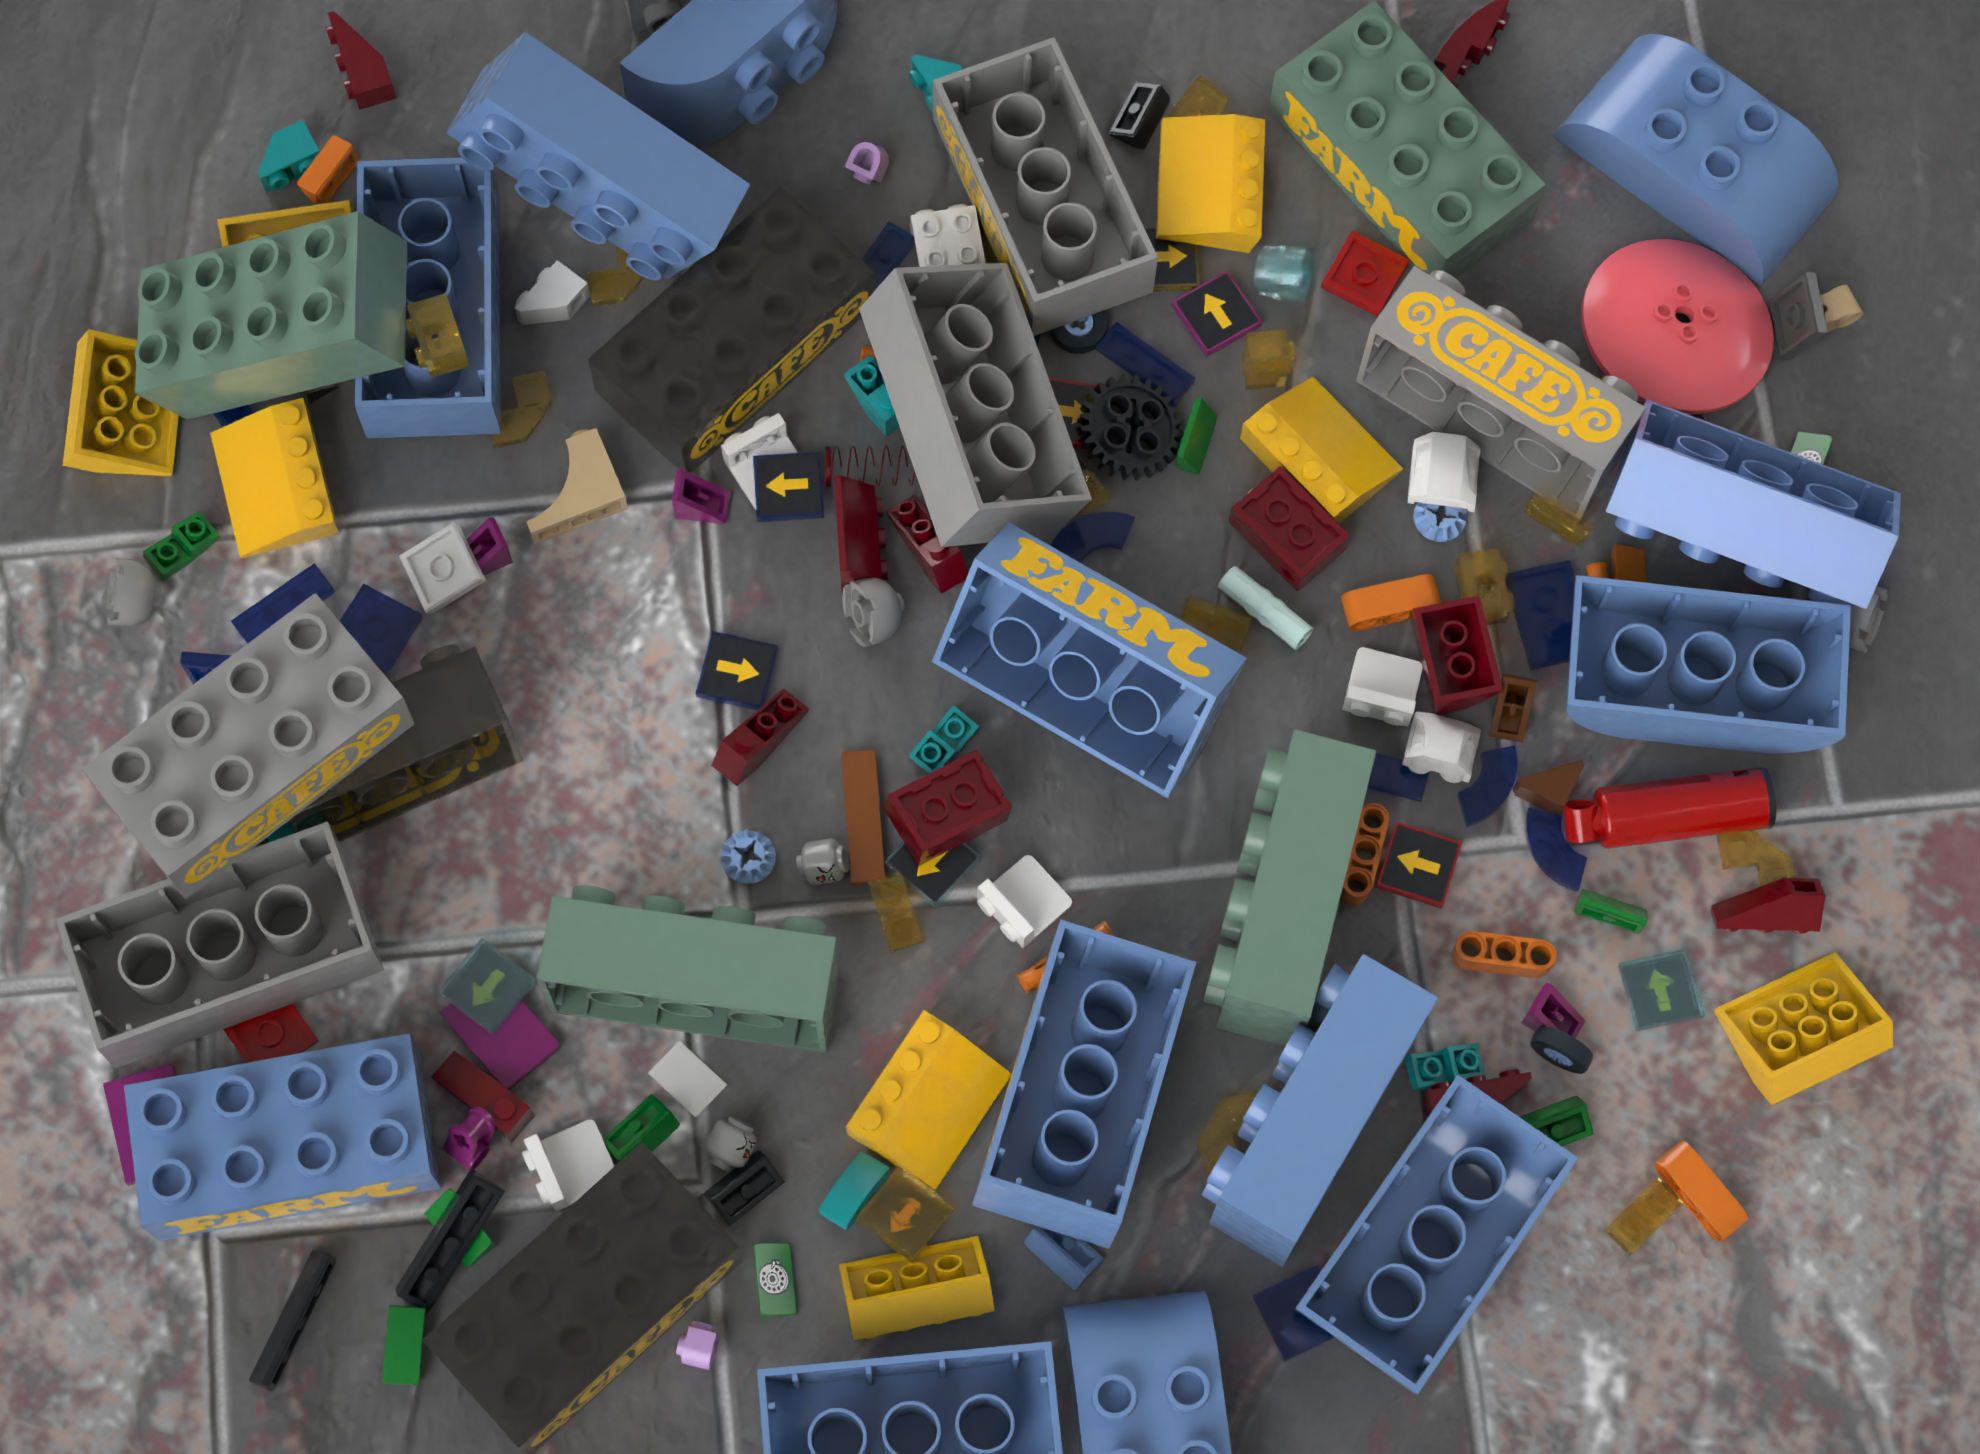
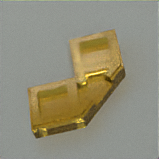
[587,246,644,307]
[491,370,552,449]
[1716,831,1796,886]
[1197,1090,1256,1178]

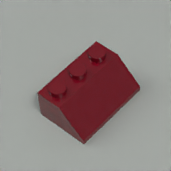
[834,475,888,594]
[1411,595,1503,715]

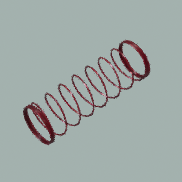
[825,445,915,487]

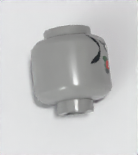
[796,838,850,886]
[705,1115,757,1171]

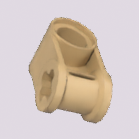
[1820,285,1863,332]

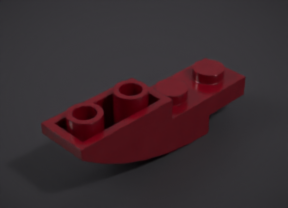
[1434,0,1511,89]

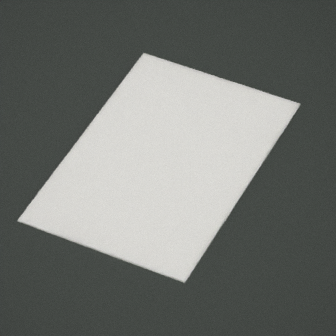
[648,1040,727,1118]

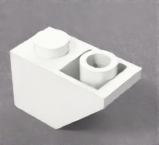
[515,260,590,325]

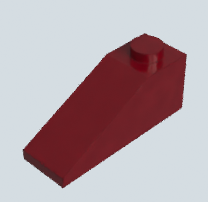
[431,1050,535,1143]

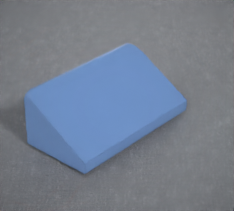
[1024,1226,1104,1290]

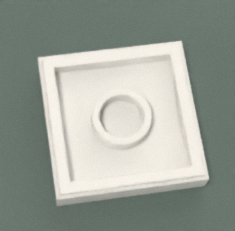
[399,522,486,615]

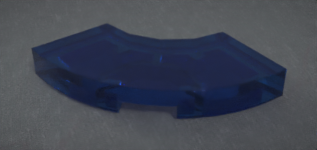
[1050,512,1135,563]
[1457,745,1517,827]
[1525,808,1587,892]

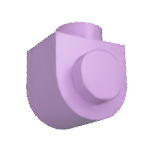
[845,142,889,185]
[676,1321,720,1370]

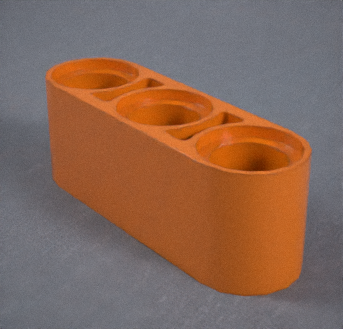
[1340,574,1442,631]
[1340,803,1389,906]
[1451,931,1557,978]
[1654,1140,1749,1243]

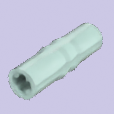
[1218,566,1314,650]

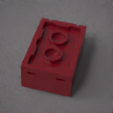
[1228,466,1350,592]
[884,750,1012,866]

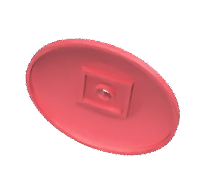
[1581,239,1774,415]

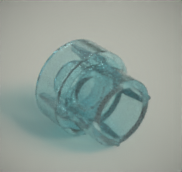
[1254,245,1314,304]

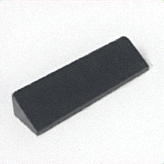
[395,1169,505,1313]
[249,1250,336,1392]

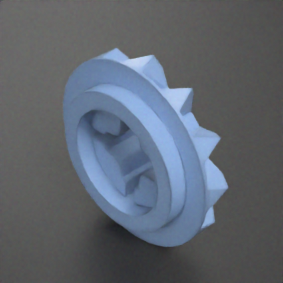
[1413,502,1467,542]
[720,829,776,884]

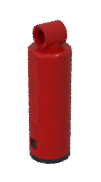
[1564,767,1776,849]

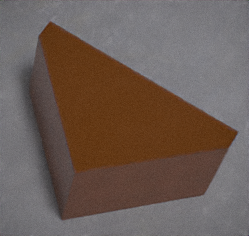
[1489,673,1537,743]
[1512,760,1584,817]

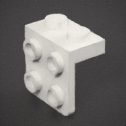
[910,204,986,267]
[721,413,799,511]
[1342,647,1423,727]
[977,855,1072,948]
[522,1120,619,1212]

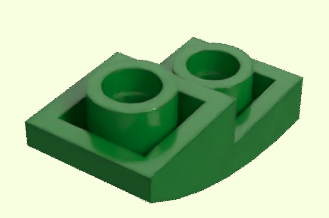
[143,511,219,581]
[382,1305,426,1385]

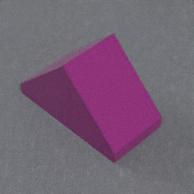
[672,469,731,524]
[466,517,513,575]
[1521,982,1586,1038]

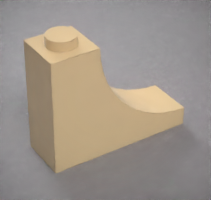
[526,428,628,545]

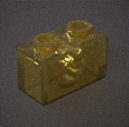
[405,293,470,378]
[1242,329,1295,390]
[1454,548,1515,625]

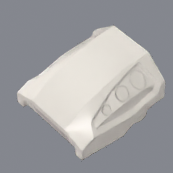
[1407,432,1481,512]
[1402,712,1481,783]

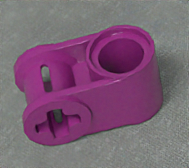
[443,1106,496,1171]

